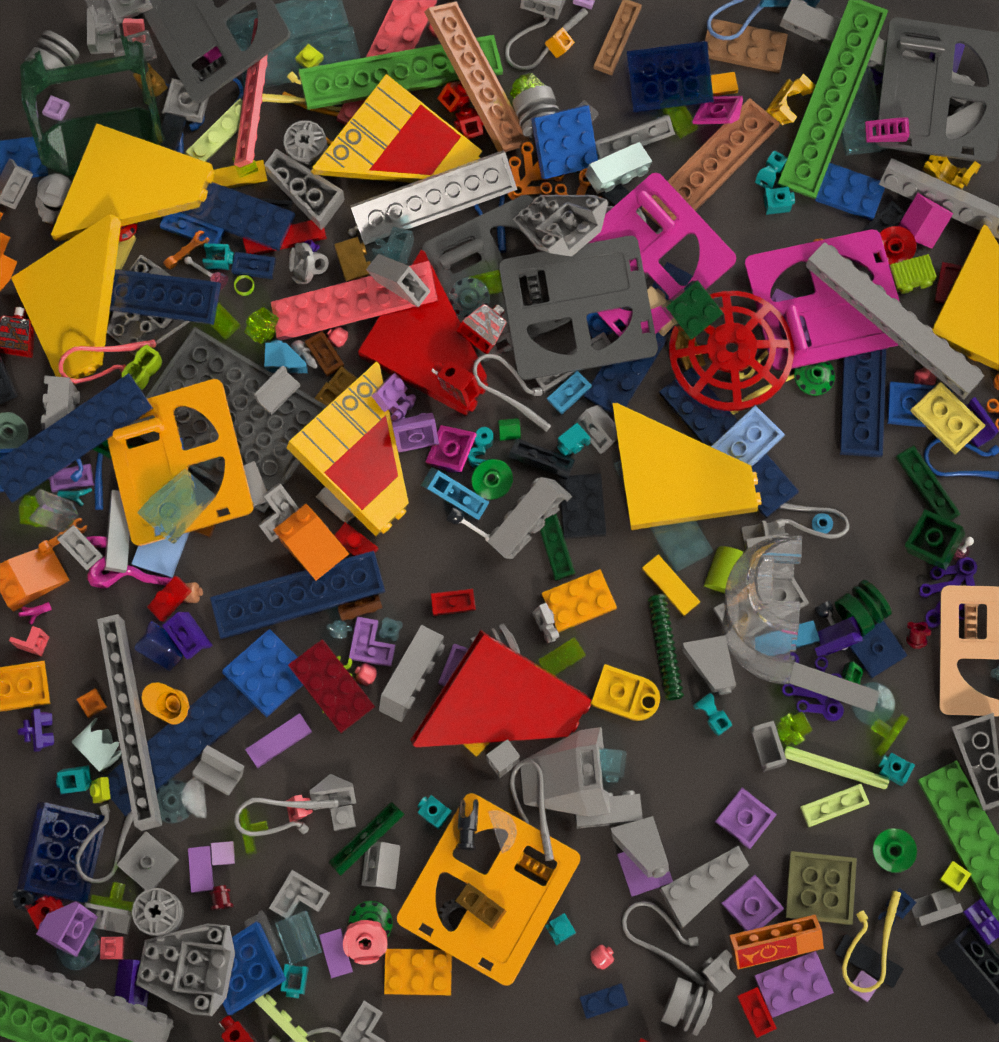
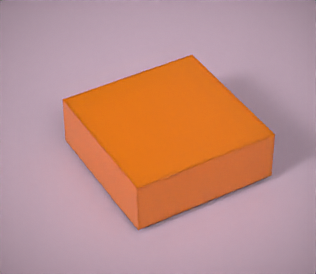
[77,688,107,718]

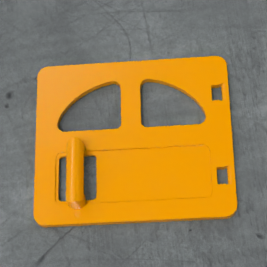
[107,379,254,546]
[397,793,580,986]

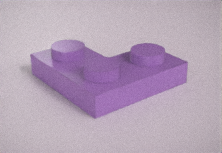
[349,617,396,667]

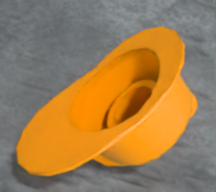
[142,682,189,724]

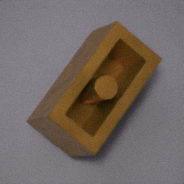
[334,237,371,282]

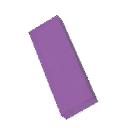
[245,713,312,768]

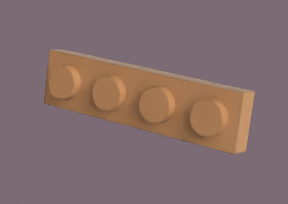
[594,0,642,76]

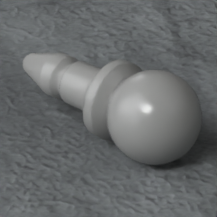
[291,340,317,368]

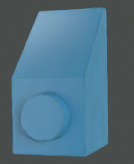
[264,340,308,373]

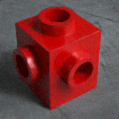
[437,81,470,112]
[454,108,484,139]
[27,895,64,930]

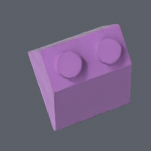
[392,413,439,453]
[36,902,98,957]

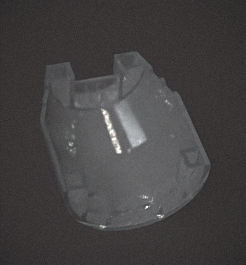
[722,535,802,684]

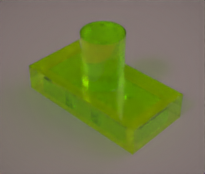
[871,714,909,757]
[239,808,269,855]
[90,882,134,912]

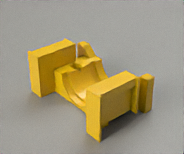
[766,74,816,125]
[923,155,981,190]

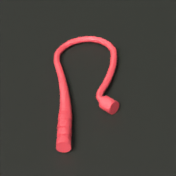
[59,339,156,384]

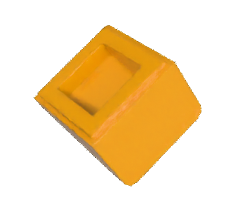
[545,27,575,58]

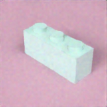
[585,142,652,194]

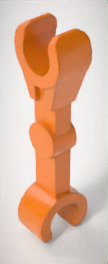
[163,231,209,269]
[38,518,87,555]

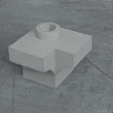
[700,949,736,993]

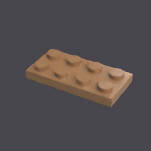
[701,19,788,73]

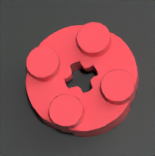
[343,920,387,965]

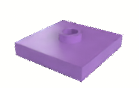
[715,788,777,850]
[617,852,673,897]
[721,875,784,931]

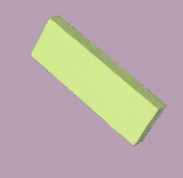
[800,784,870,828]

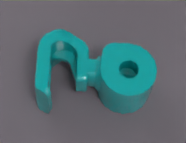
[755,150,788,189]
[468,427,493,468]
[693,693,732,736]

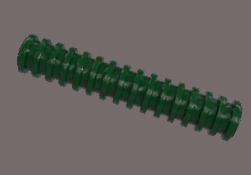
[648,594,684,701]

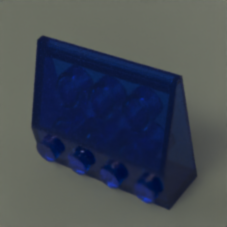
[627,41,714,112]
[17,802,105,903]

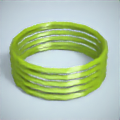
[234,275,255,296]

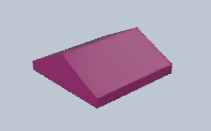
[692,96,743,124]
[898,193,954,248]
[426,425,477,472]

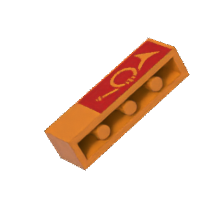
[729,915,824,969]

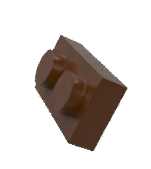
[305,331,344,377]
[337,595,383,621]

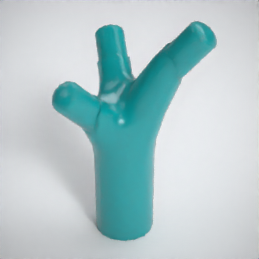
[57,487,92,506]

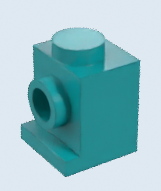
[763,187,795,215]
[557,423,591,456]
[878,753,915,786]
[56,765,92,794]
[417,795,452,830]
[545,913,576,945]

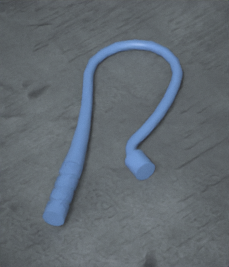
[707,0,764,40]

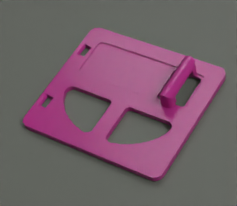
[588,173,736,337]
[745,229,900,371]

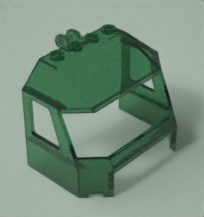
[20,35,163,176]

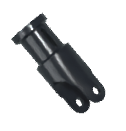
[456,799,479,850]
[12,889,38,912]

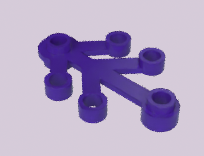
[919,557,977,628]
[782,652,844,721]

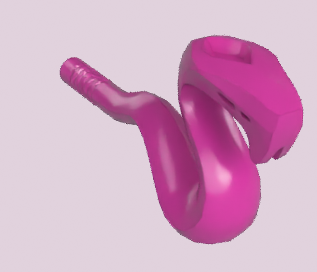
[86,536,172,588]

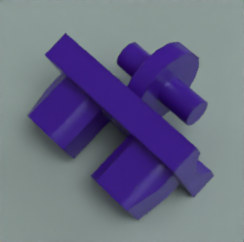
[17,709,54,752]
[963,899,999,945]

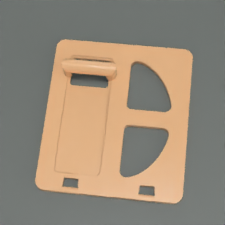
[939,585,999,716]

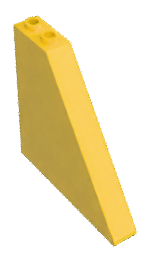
[51,124,215,242]
[11,214,121,385]
[932,225,999,371]
[613,403,761,530]

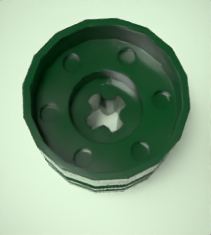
[834,579,892,637]

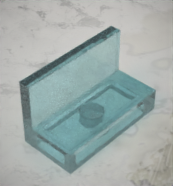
[275,911,322,965]

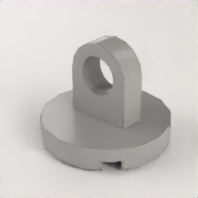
[289,243,329,284]

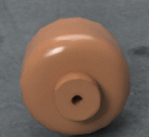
[183,582,203,604]

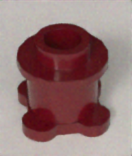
[906,622,931,649]
[209,885,234,911]

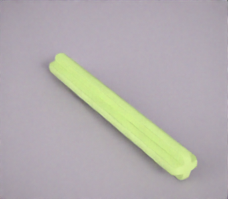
[784,746,889,789]

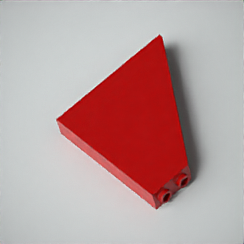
[358,250,489,416]
[410,630,592,747]

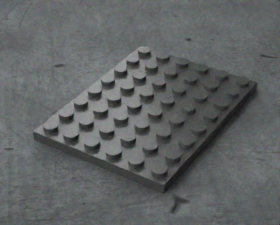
[128,327,327,514]

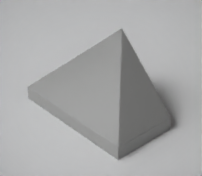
[310,774,356,810]

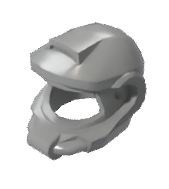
[35,173,72,225]

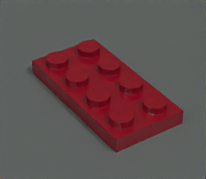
[288,639,375,734]

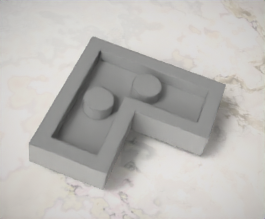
[258,483,299,542]
[269,870,330,920]
[340,1001,386,1042]

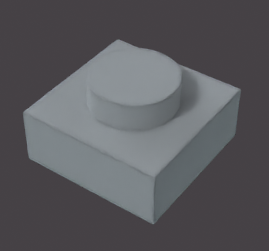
[330,805,356,831]

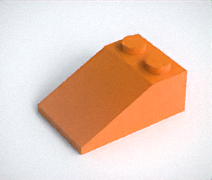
[273,504,349,581]
[0,548,70,612]

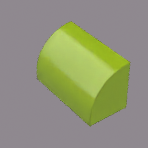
[704,546,743,595]

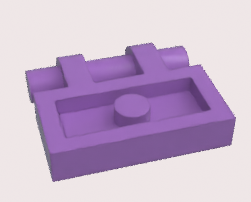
[371,373,416,422]

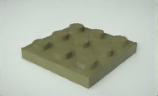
[785,851,857,925]

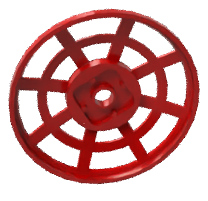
[669,291,794,411]

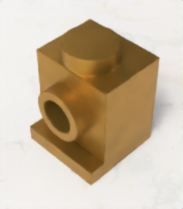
[132,63,168,100]

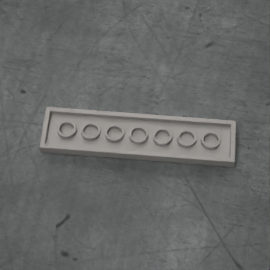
[350,150,517,245]

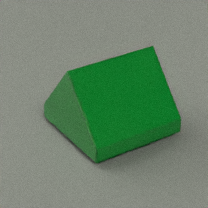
[498,418,521,441]
[841,662,864,684]

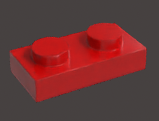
[431,589,476,616]
[737,987,777,1038]

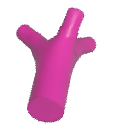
[18,602,52,624]

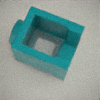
[203,243,234,270]
[281,964,309,998]

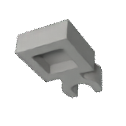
[532,603,560,644]

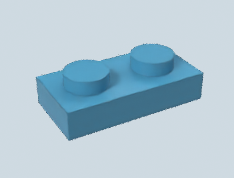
[547,371,592,415]

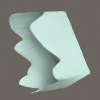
[72,718,122,773]

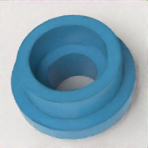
[812,513,833,534]

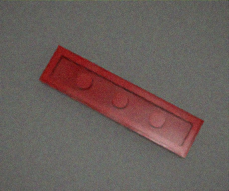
[243,220,327,255]

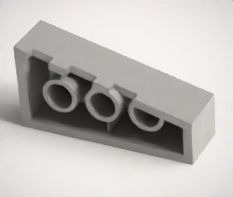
[264,149,345,230]
[41,376,80,468]
[487,477,572,559]
[379,625,445,722]
[952,713,999,811]
[660,846,749,929]

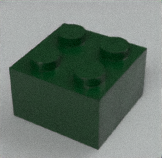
[661,280,723,340]
[905,509,965,571]

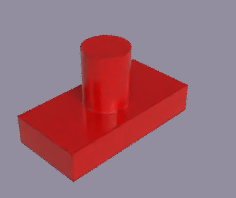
[334,522,378,556]
[147,576,192,622]

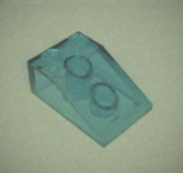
[137,469,216,544]

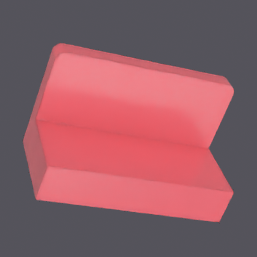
[9,626,50,657]

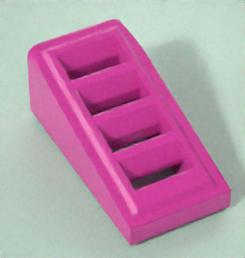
[865,117,910,142]

